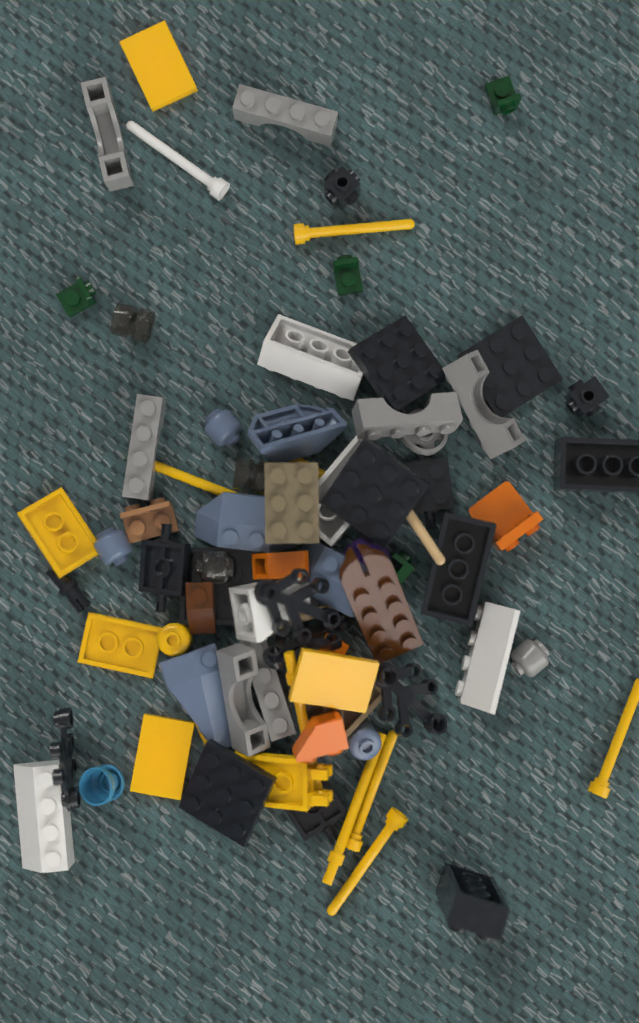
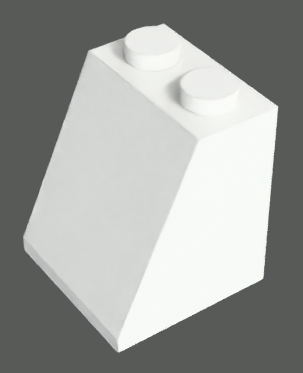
[229,578,311,643]

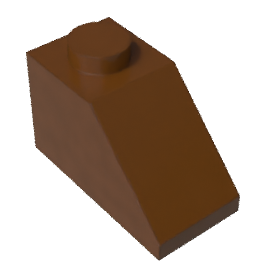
[186,581,217,634]

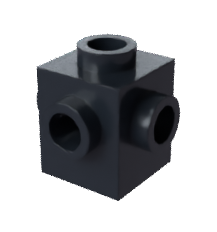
[324,166,360,210]
[564,376,610,417]

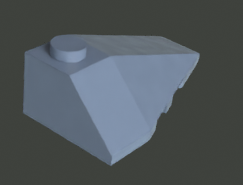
[158,643,232,748]

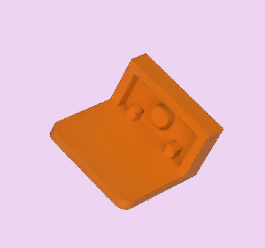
[468,481,543,552]

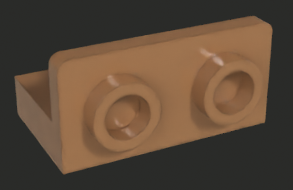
[119,497,180,544]

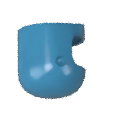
[79,764,125,806]

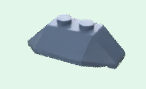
[247,404,347,463]
[195,492,296,553]
[300,541,368,617]

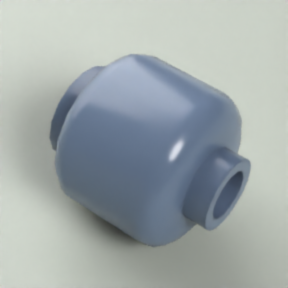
[204,408,242,447]
[94,527,132,567]
[347,722,382,760]

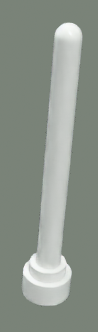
[126,121,230,201]

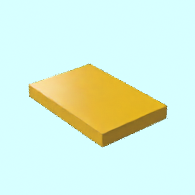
[119,20,198,112]
[17,487,98,579]
[77,612,162,679]
[288,648,379,713]
[130,713,195,800]

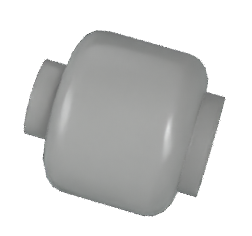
[510,639,550,678]

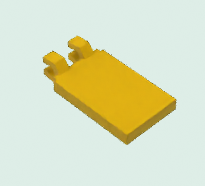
[235,751,333,812]

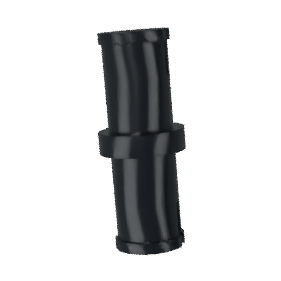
[46,569,91,613]

